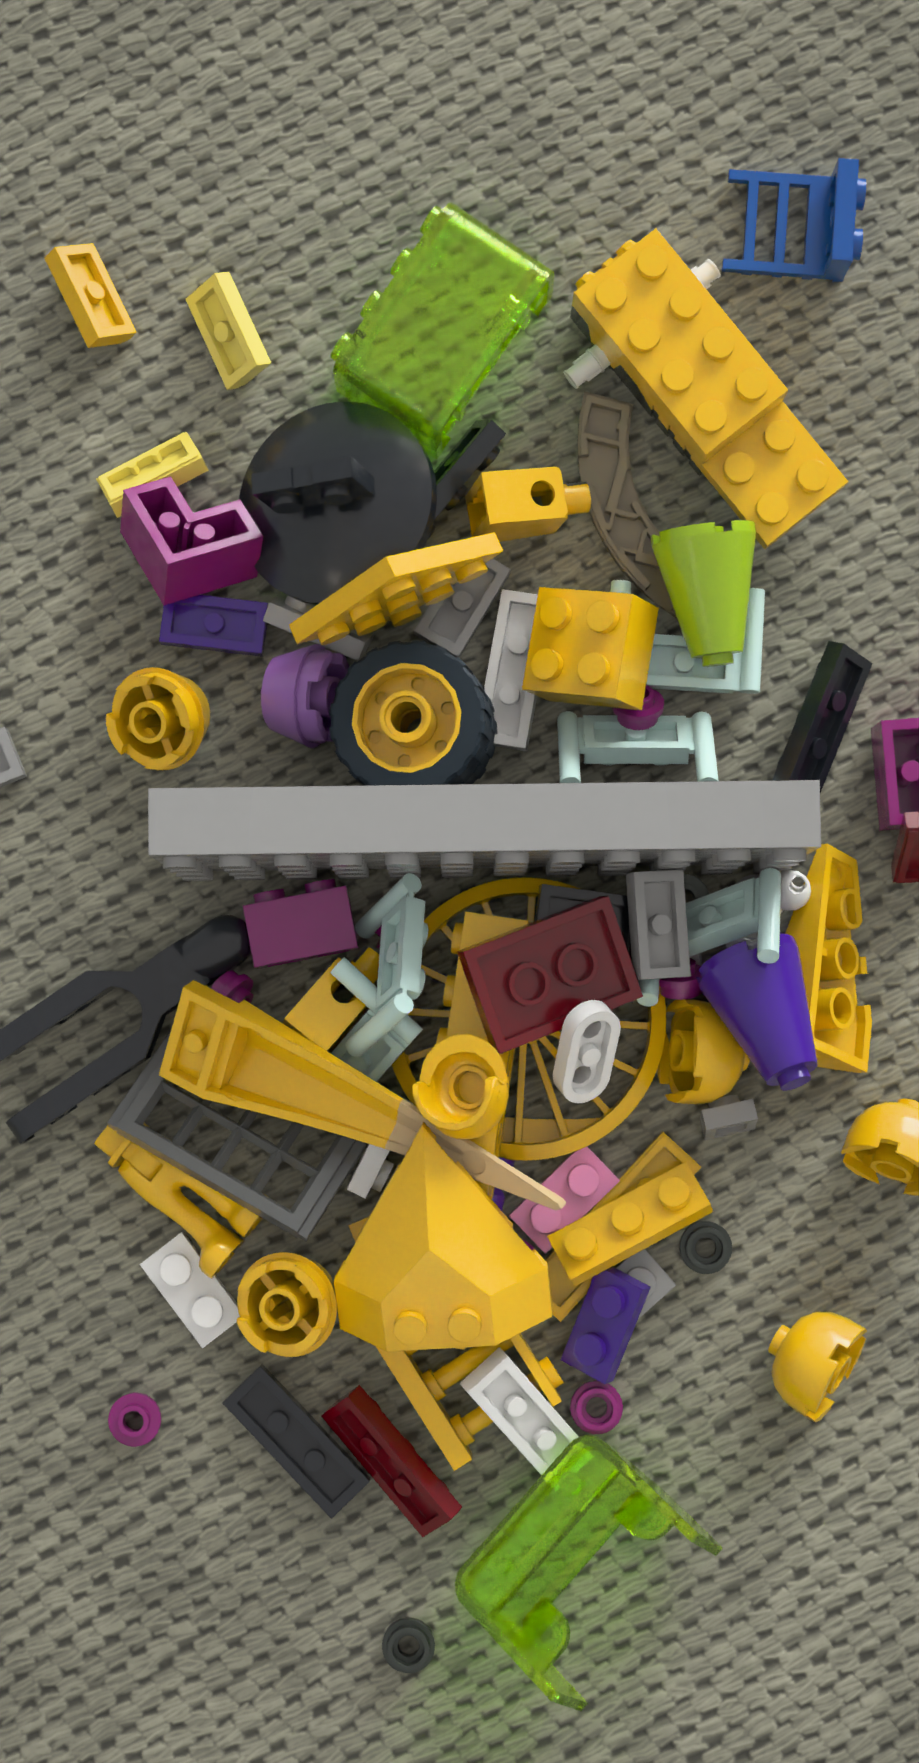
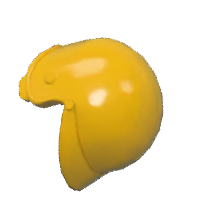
[412,1034,510,1140]

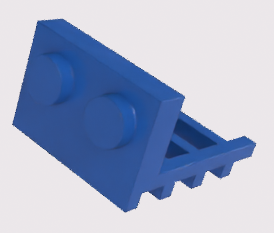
[722,158,866,282]

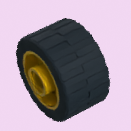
[329,640,497,786]

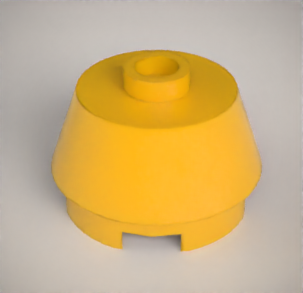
[106,667,210,770]
[237,1252,337,1357]

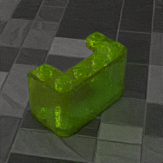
[330,202,555,460]

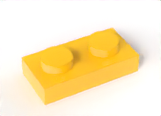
[44,243,137,348]

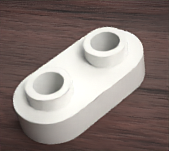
[553,1000,621,1103]

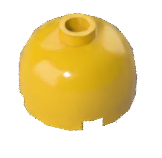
[657,999,750,1104]
[841,1098,919,1196]
[768,1312,867,1423]

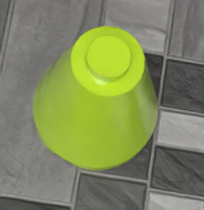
[650,520,756,667]

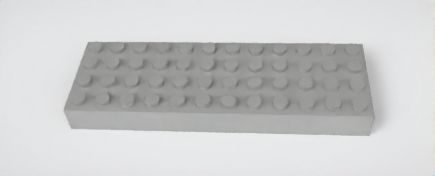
[148,780,821,881]

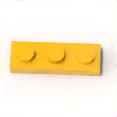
[547,1162,713,1287]

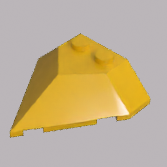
[334,1121,553,1352]

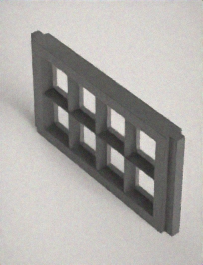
[107,1028,367,1242]

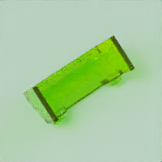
[455,1435,723,1711]

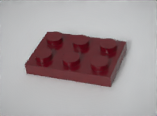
[457,896,643,1054]

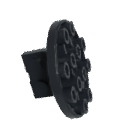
[239,402,437,606]

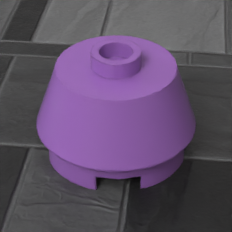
[261,644,349,748]

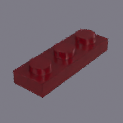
[321,1385,462,1537]

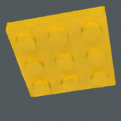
[289,532,503,645]

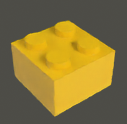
[522,587,659,710]

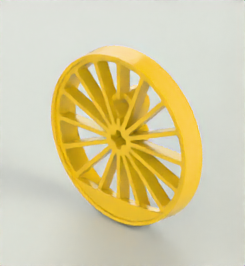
[392,878,666,1161]

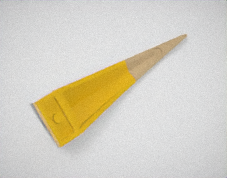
[159,980,566,1210]

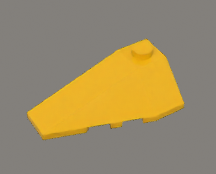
[785,843,872,1073]

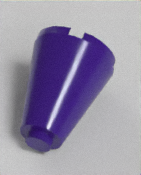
[696,933,818,1091]

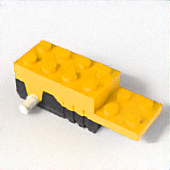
[564,228,849,549]

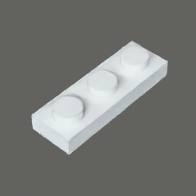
[484,589,538,751]
[460,1347,595,1491]

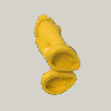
[94,1122,268,1279]

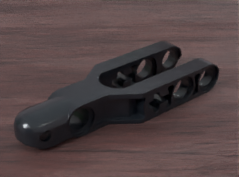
[0,915,251,1145]

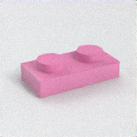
[509,1147,620,1254]

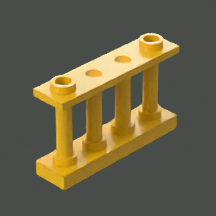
[376,1333,564,1471]

